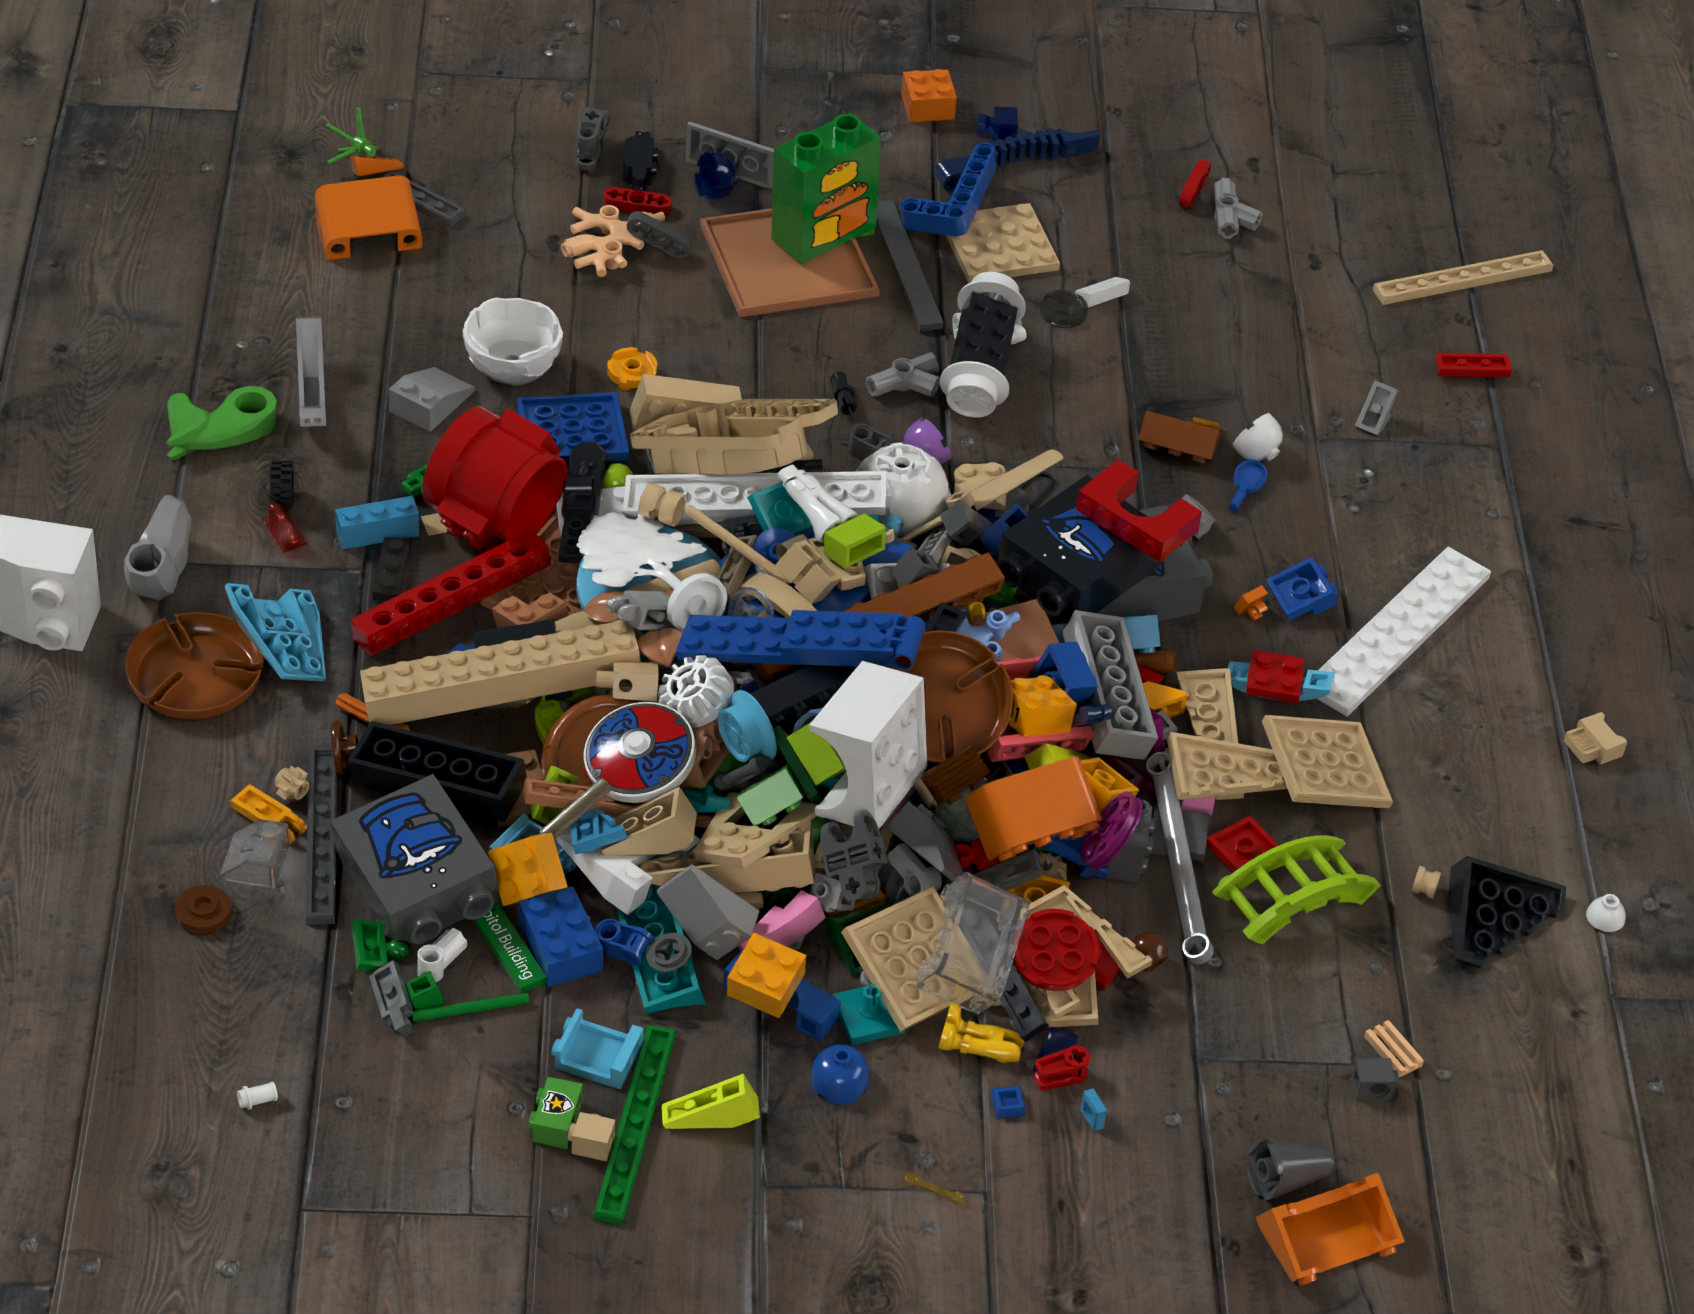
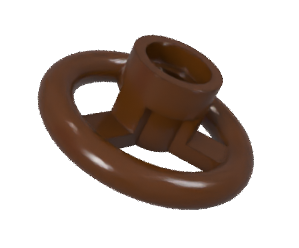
[331,720,359,775]

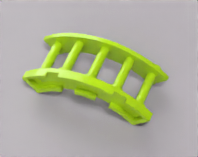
[1212,836,1381,945]

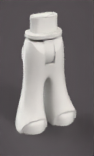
[778,465,859,544]

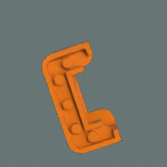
[965,756,1103,862]

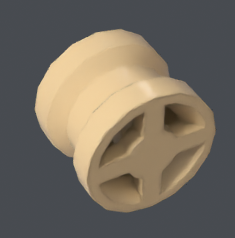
[1412,866,1442,899]

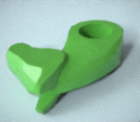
[166,386,278,460]

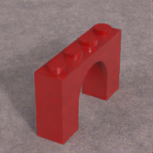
[1076,459,1202,562]

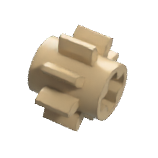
[274,766,310,802]

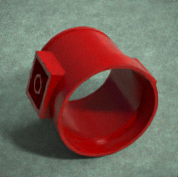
[422,406,567,551]

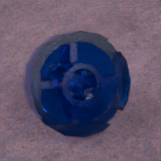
[694,152,738,200]

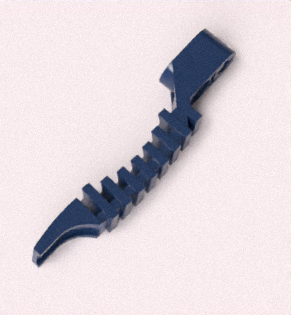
[934,128,1100,191]

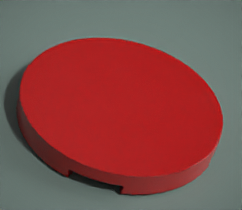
[1012,909,1100,991]

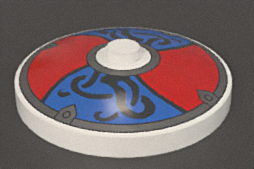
[584,702,697,803]

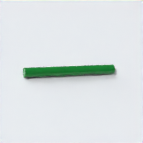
[411,993,529,1022]

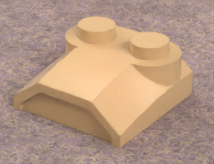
[954,462,1007,511]

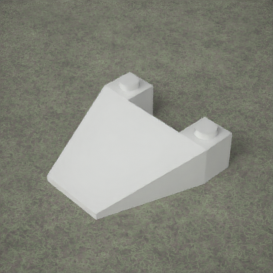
[556,815,700,915]

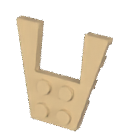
[694,792,824,868]
[1015,885,1152,1020]

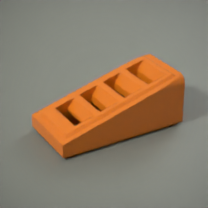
[350,155,404,177]

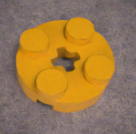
[607,347,657,391]

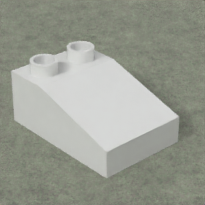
[0,515,101,651]

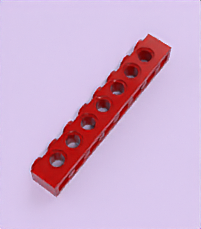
[350,529,551,656]

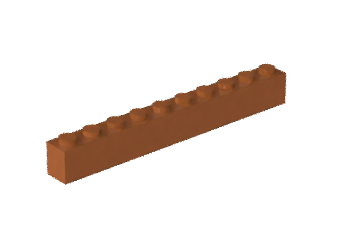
[751,552,1005,686]

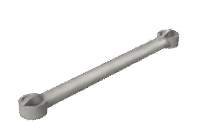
[1146,752,1214,965]

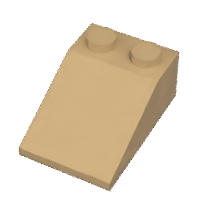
[601,787,697,855]

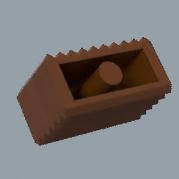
[921,745,990,806]

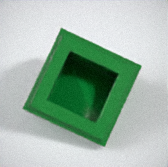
[405,971,445,1010]

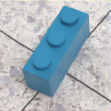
[335,496,419,550]

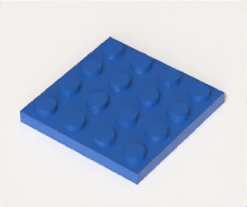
[517,392,629,464]

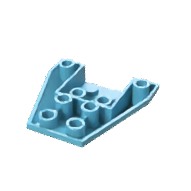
[224,583,326,682]

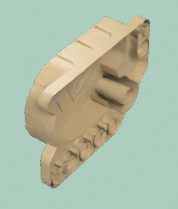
[630,399,838,474]

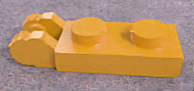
[230,784,308,844]

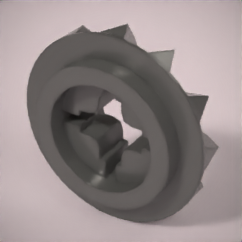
[646,933,692,975]

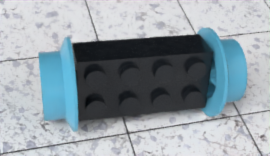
[717,665,857,762]

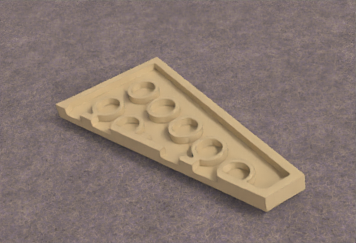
[1167,732,1287,800]

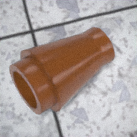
[1136,649,1176,675]

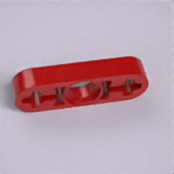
[1179,159,1212,209]
[603,187,672,216]

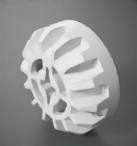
[658,655,734,728]

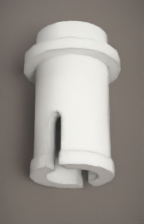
[237,1082,278,1110]

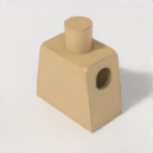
[596,662,659,702]

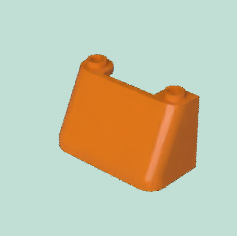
[1255,1173,1405,1286]

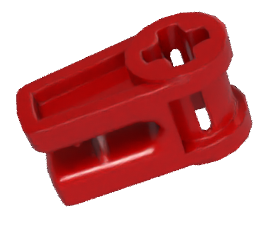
[1034,1045,1091,1091]

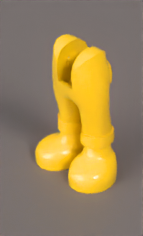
[938,1002,1024,1063]

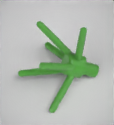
[326,107,379,165]

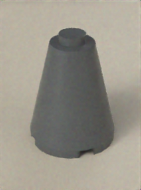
[1247,1139,1334,1200]

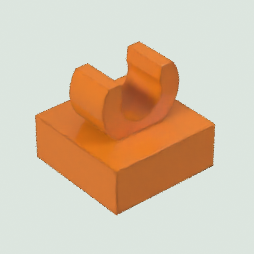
[1233,585,1268,621]

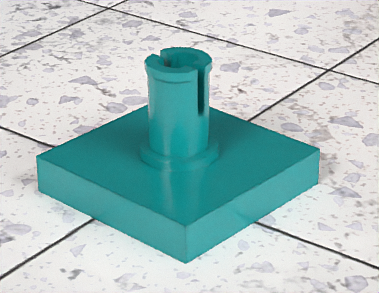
[747,481,812,535]
[833,984,907,1045]

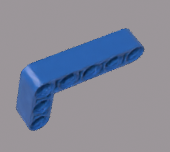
[900,143,997,236]

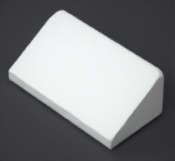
[1075,277,1130,307]

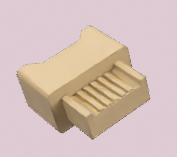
[1564,712,1627,765]

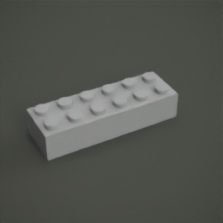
[1062,610,1158,760]

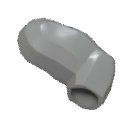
[124,494,192,601]

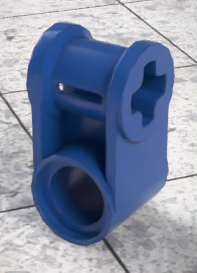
[595,919,654,965]

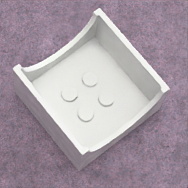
[809,661,927,828]

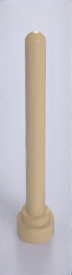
[684,505,790,585]

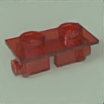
[261,502,307,553]

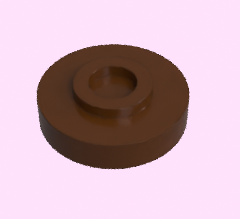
[175,885,231,935]

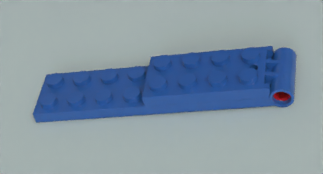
[676,610,926,670]

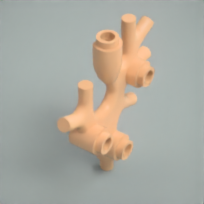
[561,205,665,277]

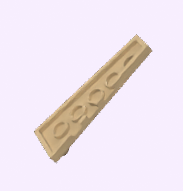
[1177,668,1244,800]

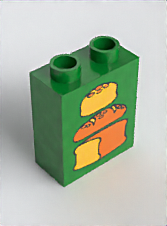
[771,113,881,264]

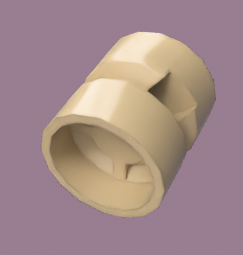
[638,483,686,527]

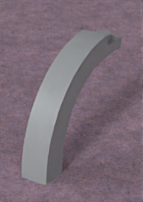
[296,317,326,427]

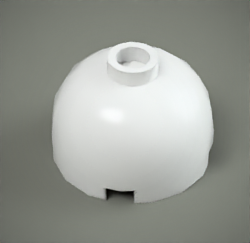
[1233,413,1283,462]

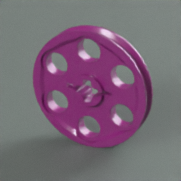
[1080,792,1143,870]

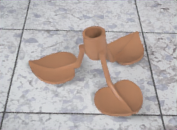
[583,588,682,668]

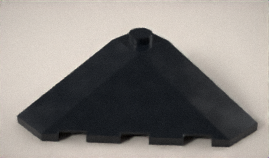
[1449,856,1566,968]

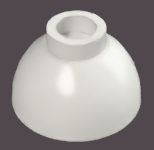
[1586,894,1626,932]

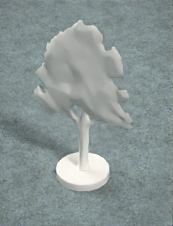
[577,512,727,633]

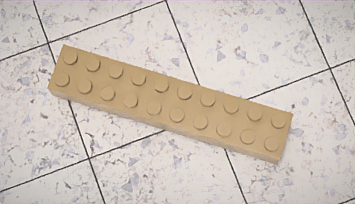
[360,620,641,725]

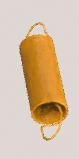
[1186,417,1226,431]

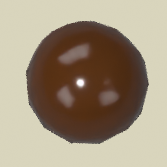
[1132,931,1168,972]

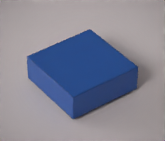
[990,1086,1026,1119]

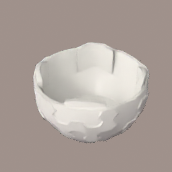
[463,298,563,386]
[856,443,951,536]

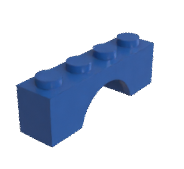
[723,947,841,1042]

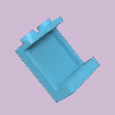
[552,1008,644,1090]

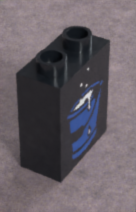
[997,475,1160,622]

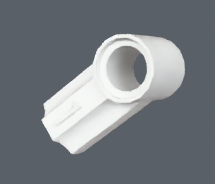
[417,928,467,982]

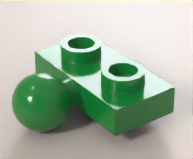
[352,918,409,973]

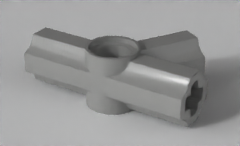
[1214,178,1263,239]
[865,352,940,398]

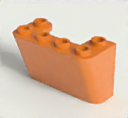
[314,176,422,260]

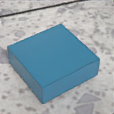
[1080,1088,1107,1131]

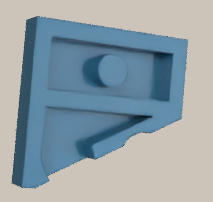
[571,807,628,854]

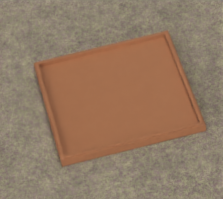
[700,208,880,317]

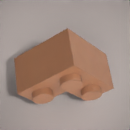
[492,592,569,628]

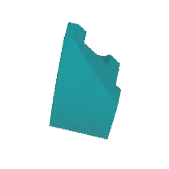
[677,785,731,813]

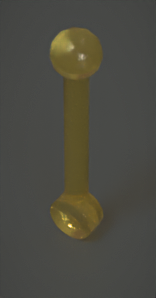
[904,1172,963,1203]

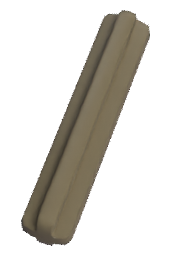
[540,778,612,840]

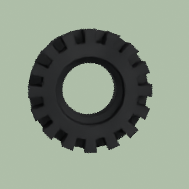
[270,460,294,508]

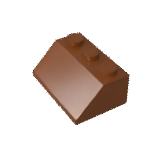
[1138,411,1223,464]

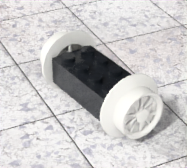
[940,272,1026,418]

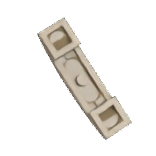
[738,573,817,618]

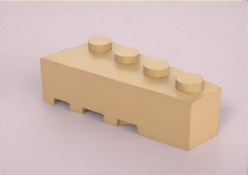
[629,374,742,431]

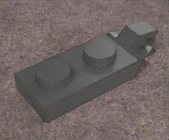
[369,960,414,1038]

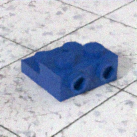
[1266,557,1339,621]

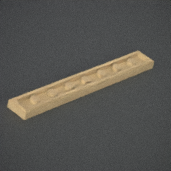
[1373,250,1553,305]

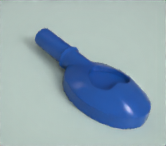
[1228,460,1267,512]

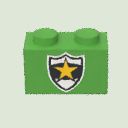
[528,1077,583,1149]

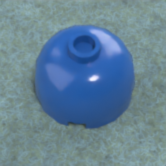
[810,1044,869,1105]

